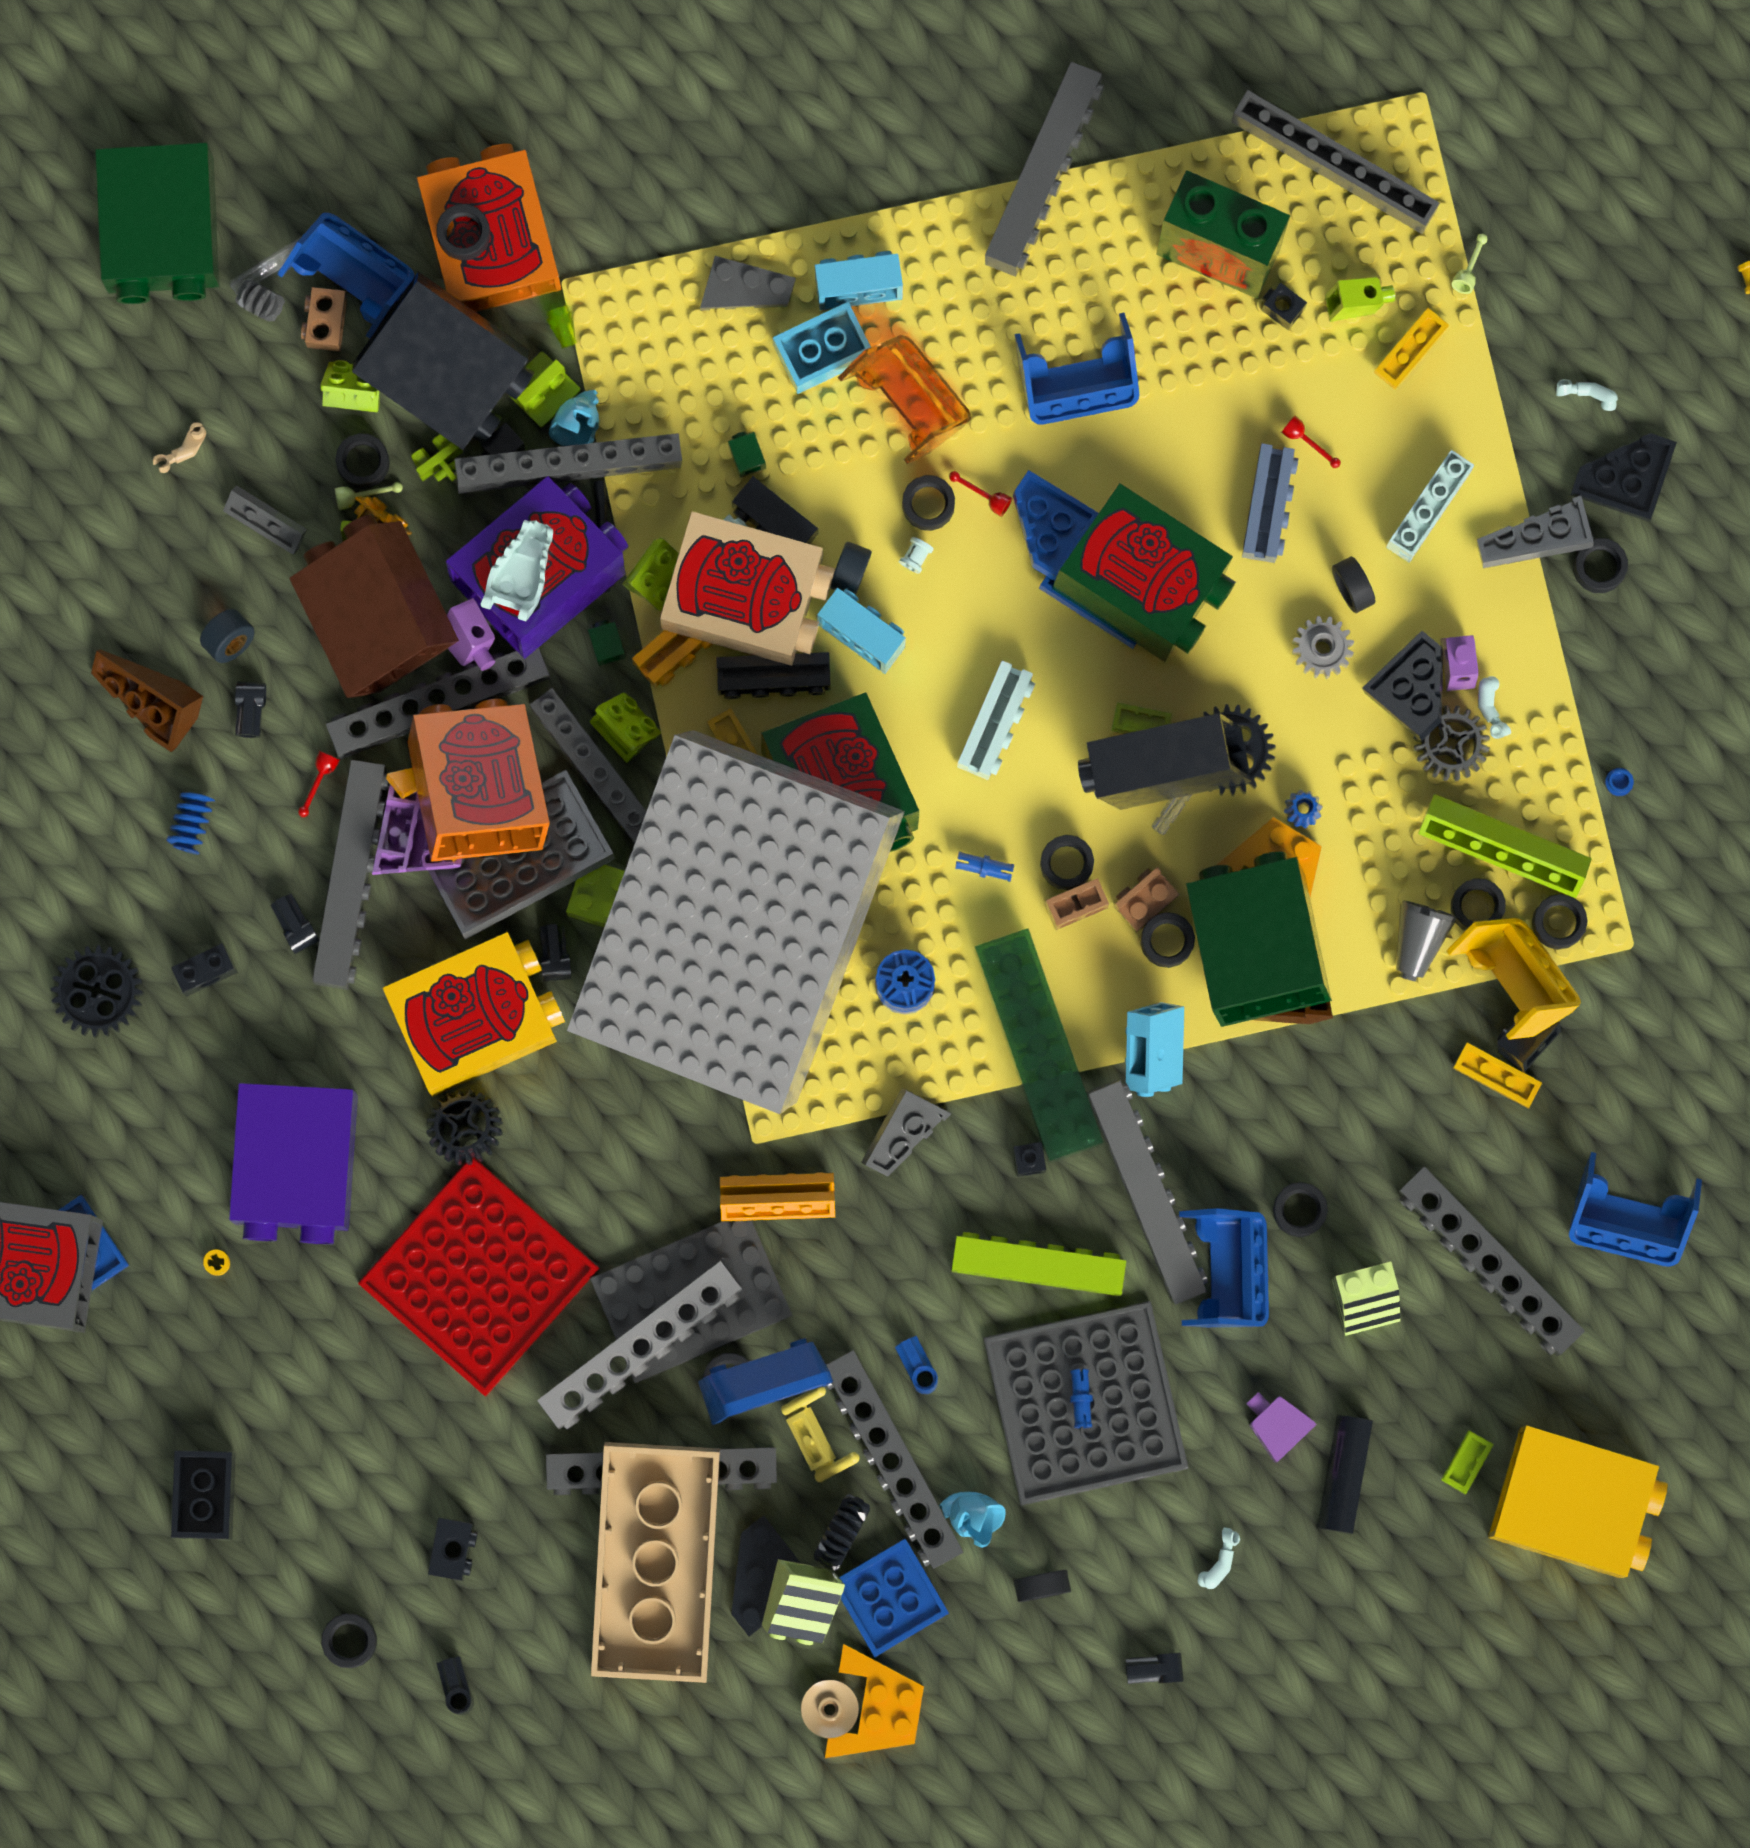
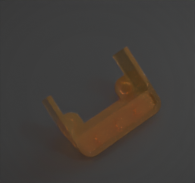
[837,335,971,464]

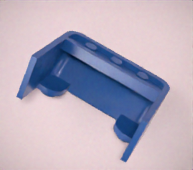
[277,213,415,338]
[1014,312,1140,425]
[1569,1152,1702,1267]
[1179,1208,1269,1328]
[698,1338,833,1425]

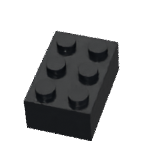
[171,1451,236,1540]

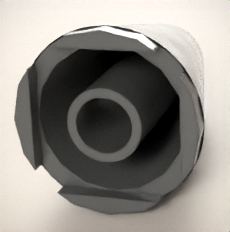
[1396,900,1456,982]

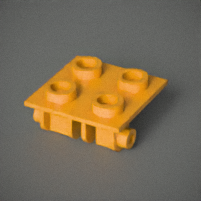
[354,496,412,535]

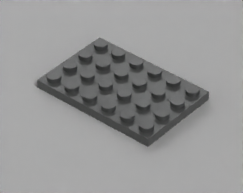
[428,770,616,939]
[590,1220,792,1384]

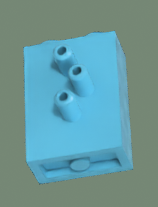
[1125,1002,1184,1097]

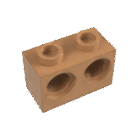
[301,287,348,352]
[1045,878,1109,930]

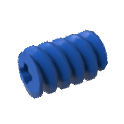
[166,792,215,855]

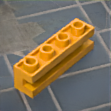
[632,630,713,688]
[720,1172,835,1221]

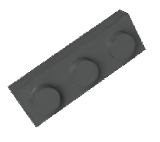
[223,486,307,555]

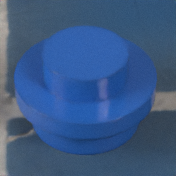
[1605,768,1634,796]

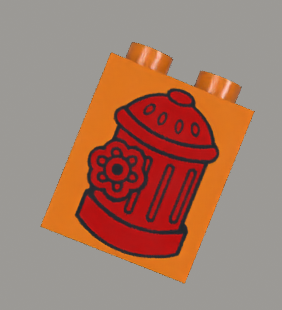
[417,144,562,312]
[408,699,549,862]

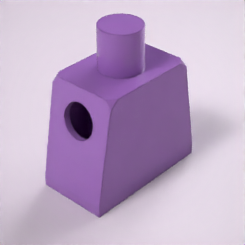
[447,598,495,671]
[1440,635,1478,691]
[1246,1392,1317,1463]

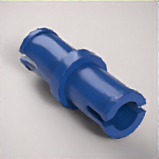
[955,851,1014,882]
[1070,1369,1093,1428]

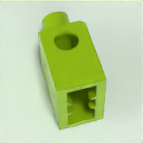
[1325,277,1395,322]

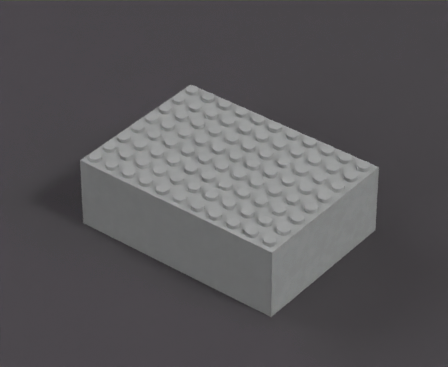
[567,730,905,1114]

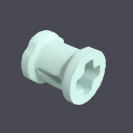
[898,537,934,574]

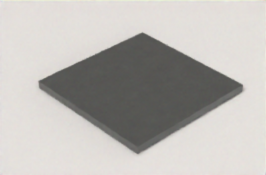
[983,1301,1188,1506]

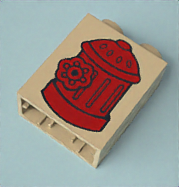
[660,511,835,666]

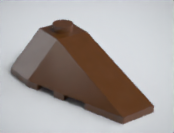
[91,649,203,752]

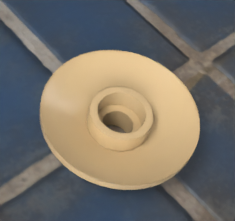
[801,1680,859,1738]

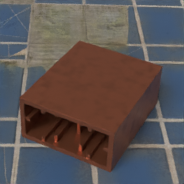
[289,514,459,698]

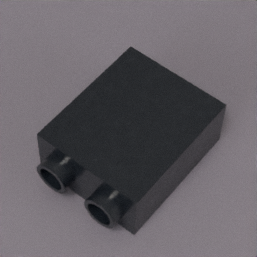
[352,271,535,450]
[1078,713,1252,810]

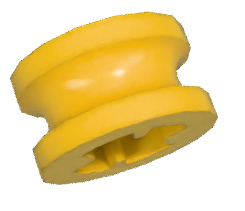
[203,1249,230,1276]

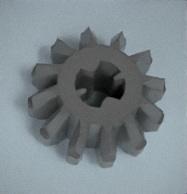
[235,280,285,322]

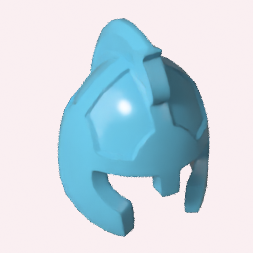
[549,390,600,446]
[939,1491,1006,1547]

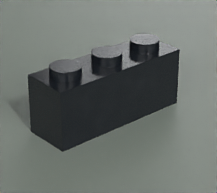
[732,476,818,544]

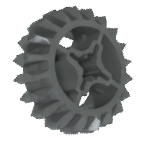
[1413,705,1490,781]

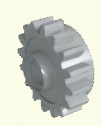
[1292,616,1354,679]

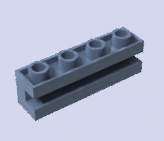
[1242,443,1299,563]

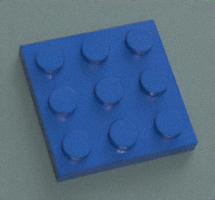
[839,1539,949,1657]

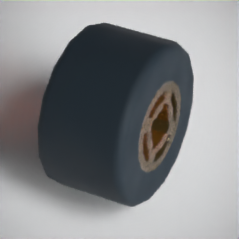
[830,542,872,595]
[200,609,255,663]

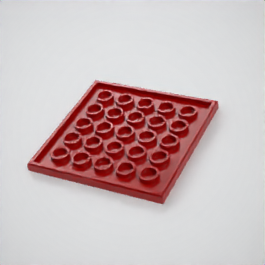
[358,1157,599,1397]

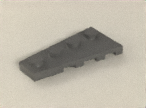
[1477,495,1594,568]

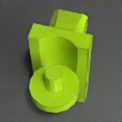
[411,434,463,482]

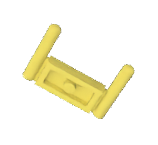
[781,1386,860,1483]

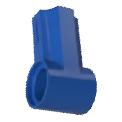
[895,1336,938,1394]

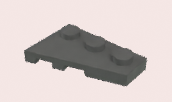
[700,256,796,311]
[861,1088,951,1176]

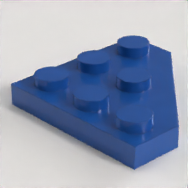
[1013,470,1099,581]

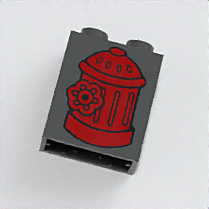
[0,1202,103,1333]

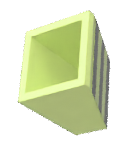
[1330,1262,1400,1336]
[762,1559,845,1645]

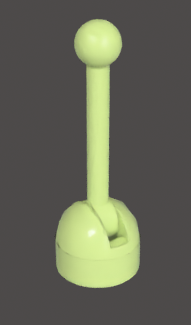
[1452,234,1488,294]
[334,482,403,510]

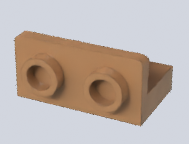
[1114,867,1179,932]

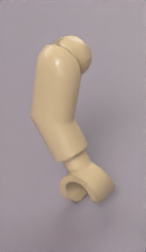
[153,422,206,473]

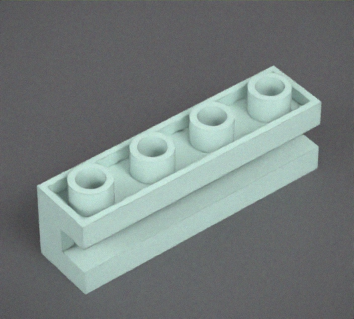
[1386,450,1474,563]
[957,661,1036,780]

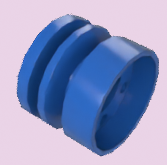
[875,949,935,1015]

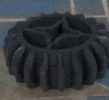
[426,1089,503,1165]
[814,1494,870,1571]

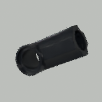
[235,681,267,738]
[270,894,320,954]
[540,924,572,982]
[1125,1653,1184,1684]
[436,1656,474,1715]

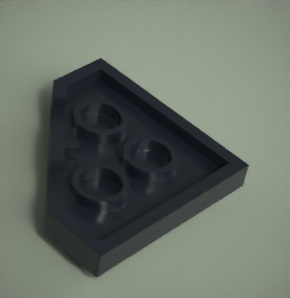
[1570,433,1677,522]
[1362,631,1443,741]
[731,1515,801,1637]

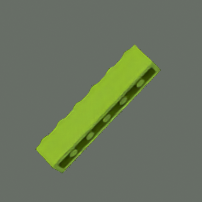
[1418,794,1592,898]
[951,1232,1126,1296]

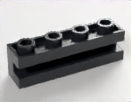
[716,652,831,699]

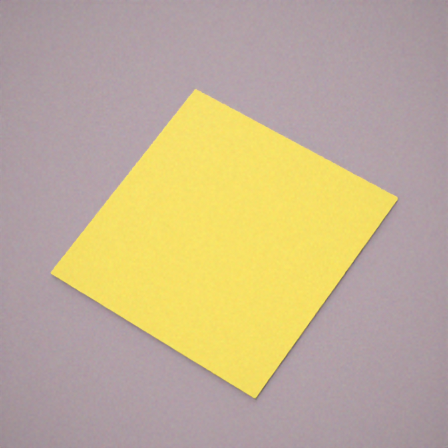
[562,92,1634,1144]

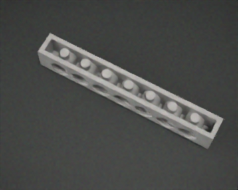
[537,1261,742,1430]

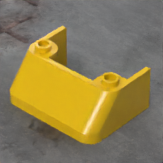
[1446,918,1581,1040]

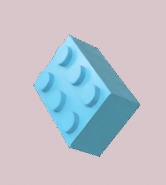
[815,251,903,311]
[773,302,873,394]
[817,588,906,674]

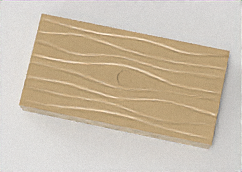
[591,1442,720,1683]

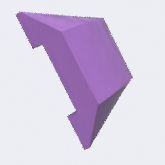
[372,784,462,875]

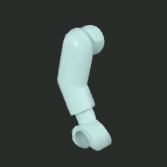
[1556,379,1618,411]
[1478,676,1511,739]
[1198,1527,1240,1589]

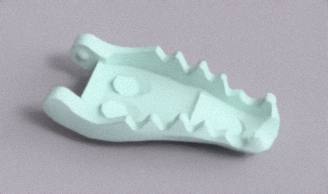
[481,520,553,622]

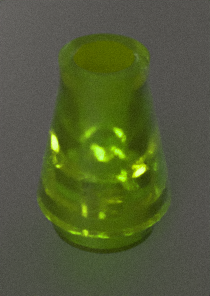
[546,305,577,349]

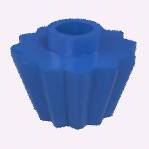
[1284,790,1323,828]

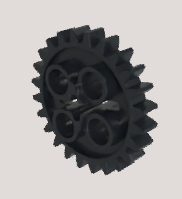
[1203,704,1276,796]
[51,945,144,1038]

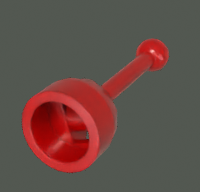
[1281,415,1341,468]
[949,471,1013,517]
[298,751,340,817]

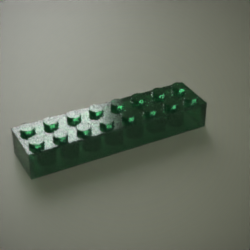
[974,928,1103,1164]

